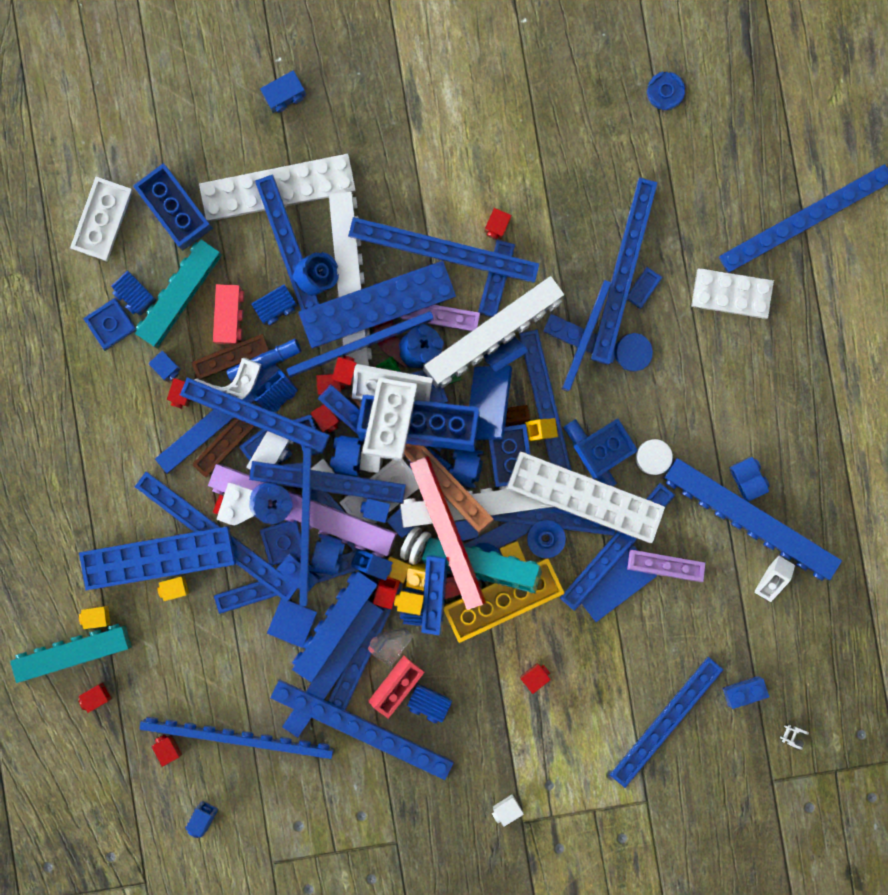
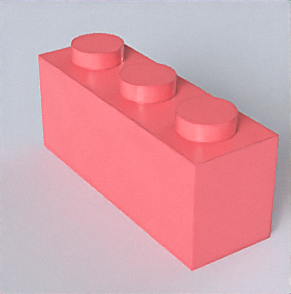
[213,284,245,345]
[368,656,425,719]

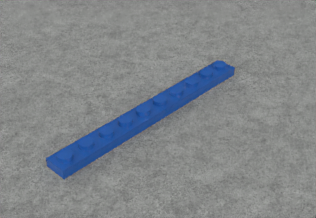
[719,164,888,273]
[590,177,658,365]
[348,217,539,283]
[135,471,298,602]
[270,679,453,780]
[139,717,334,759]

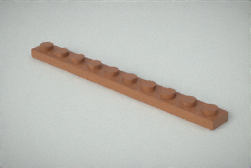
[350,394,494,534]

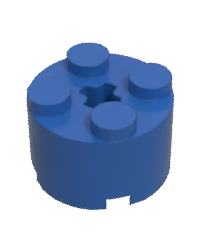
[293,252,339,296]
[399,324,444,368]
[330,435,365,477]
[449,449,484,489]
[249,483,293,525]
[309,533,345,577]

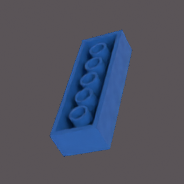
[357,395,480,452]
[292,570,379,683]

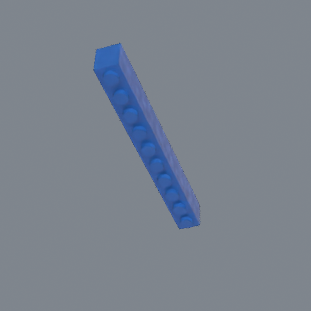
[663,458,842,581]

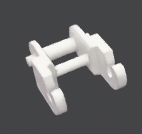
[780,725,809,750]

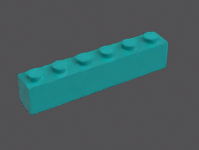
[135,239,222,349]
[422,537,542,593]
[10,623,132,683]

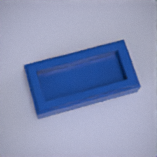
[627,267,663,309]

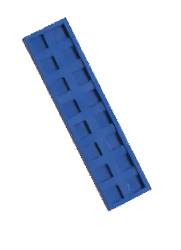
[298,261,456,349]
[79,526,236,590]

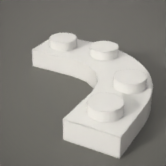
[195,357,262,400]

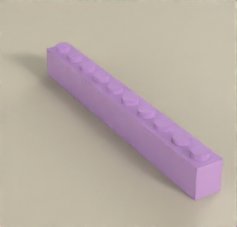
[208,464,397,558]

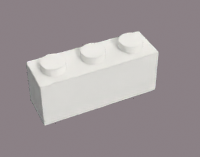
[246,431,294,470]

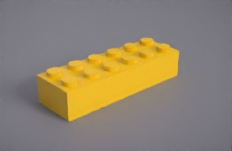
[444,558,565,643]

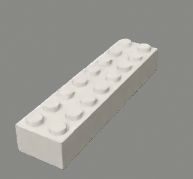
[423,276,564,389]

